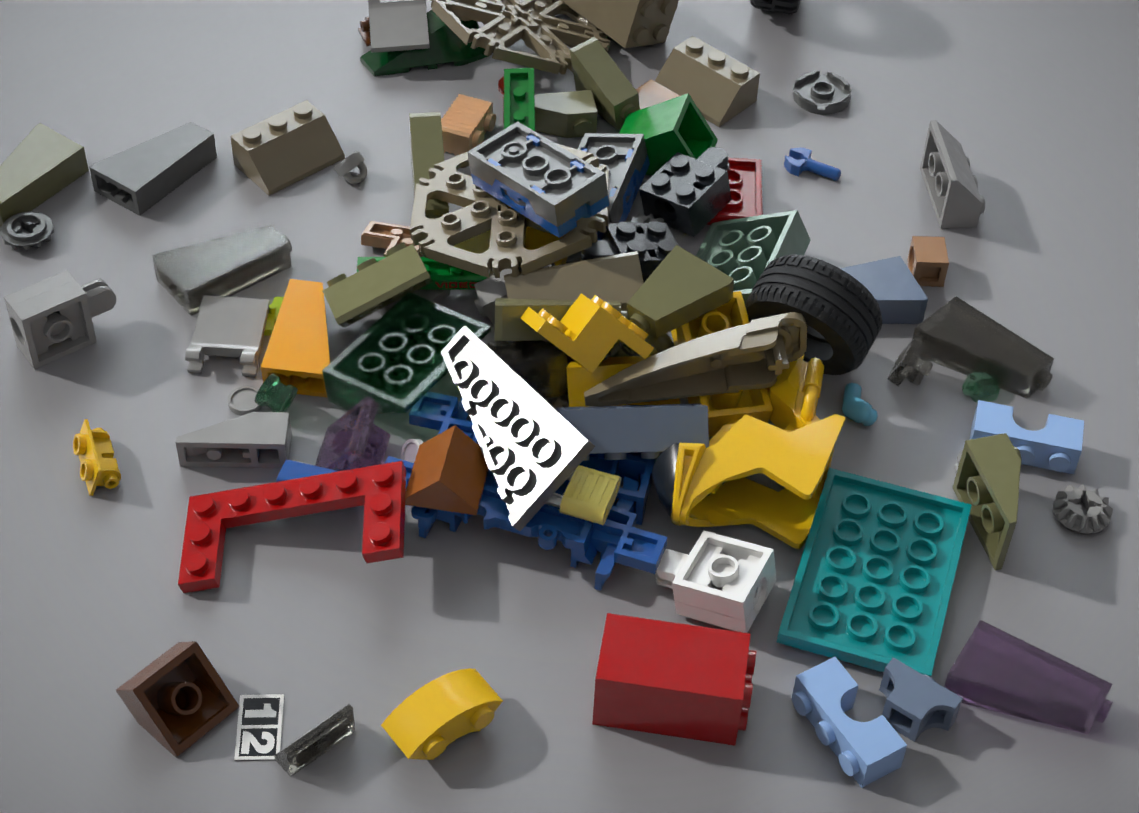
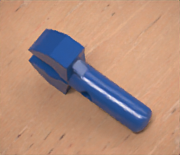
[784,147,841,181]

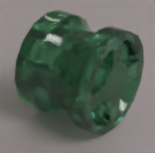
[255,373,298,412]

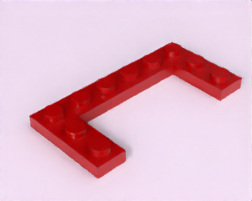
[178,461,406,593]

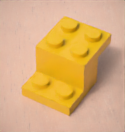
[520,293,654,373]

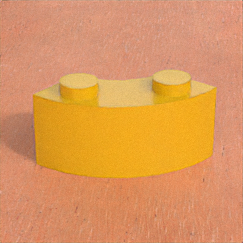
[381,668,503,760]

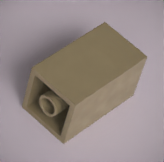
[561,0,679,48]

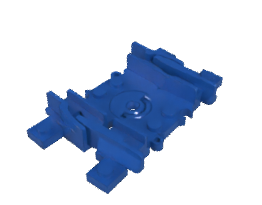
[384,390,667,591]

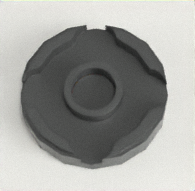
[793,71,851,115]

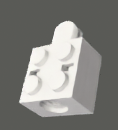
[655,531,776,633]

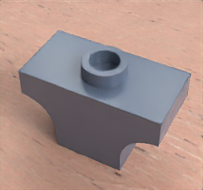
[879,658,963,742]

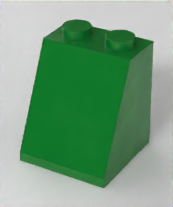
[619,93,718,175]

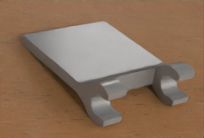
[368,0,430,53]
[185,295,270,377]

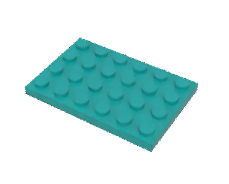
[776,468,972,677]

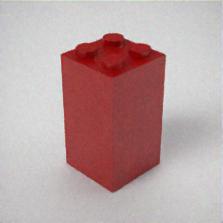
[592,613,756,746]

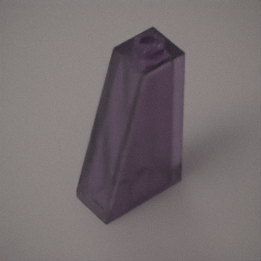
[944,620,1113,735]

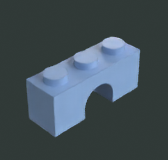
[970,400,1084,475]
[792,657,907,788]

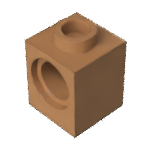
[907,236,949,287]

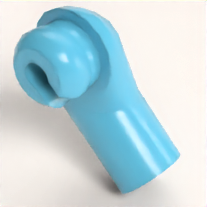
[842,383,878,426]

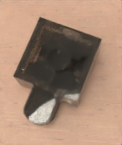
[487,340,568,399]

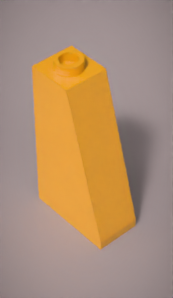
[261,279,333,398]

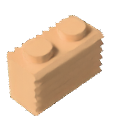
[441,94,496,156]

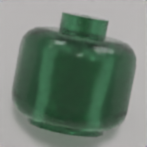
[962,372,1000,403]

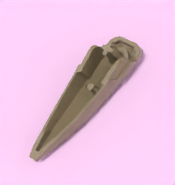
[584,312,807,407]

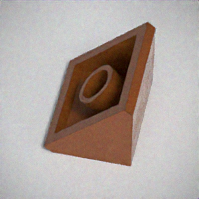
[405,426,489,516]

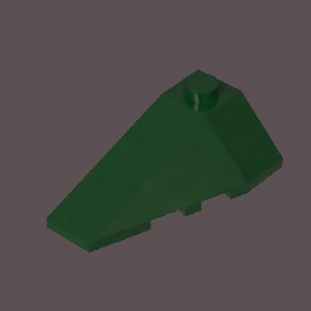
[360,10,489,77]

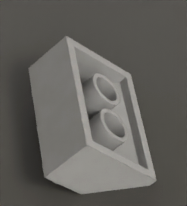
[920,120,985,229]

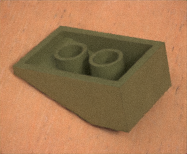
[953,433,1022,570]

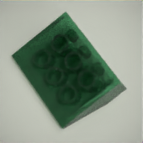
[322,292,491,414]

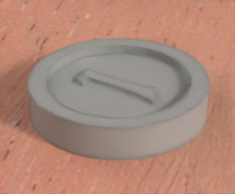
[228,386,263,416]

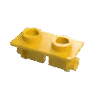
[73,419,121,496]

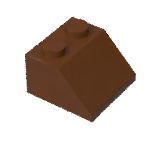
[116,641,240,757]

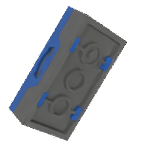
[467,121,609,238]
[578,133,650,240]

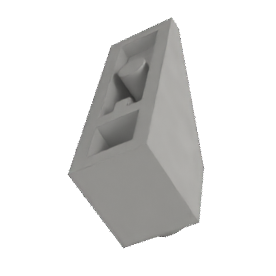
[175,412,292,468]

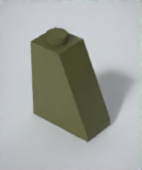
[570,37,640,130]
[627,244,734,338]

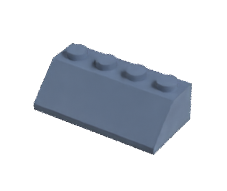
[556,403,709,461]

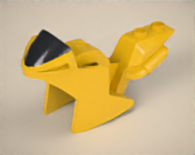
[652,355,846,549]

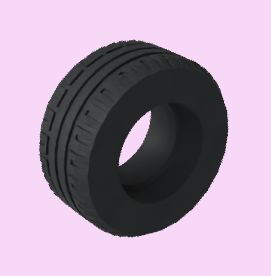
[745,254,882,375]

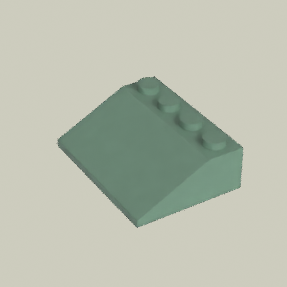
[696,210,811,307]

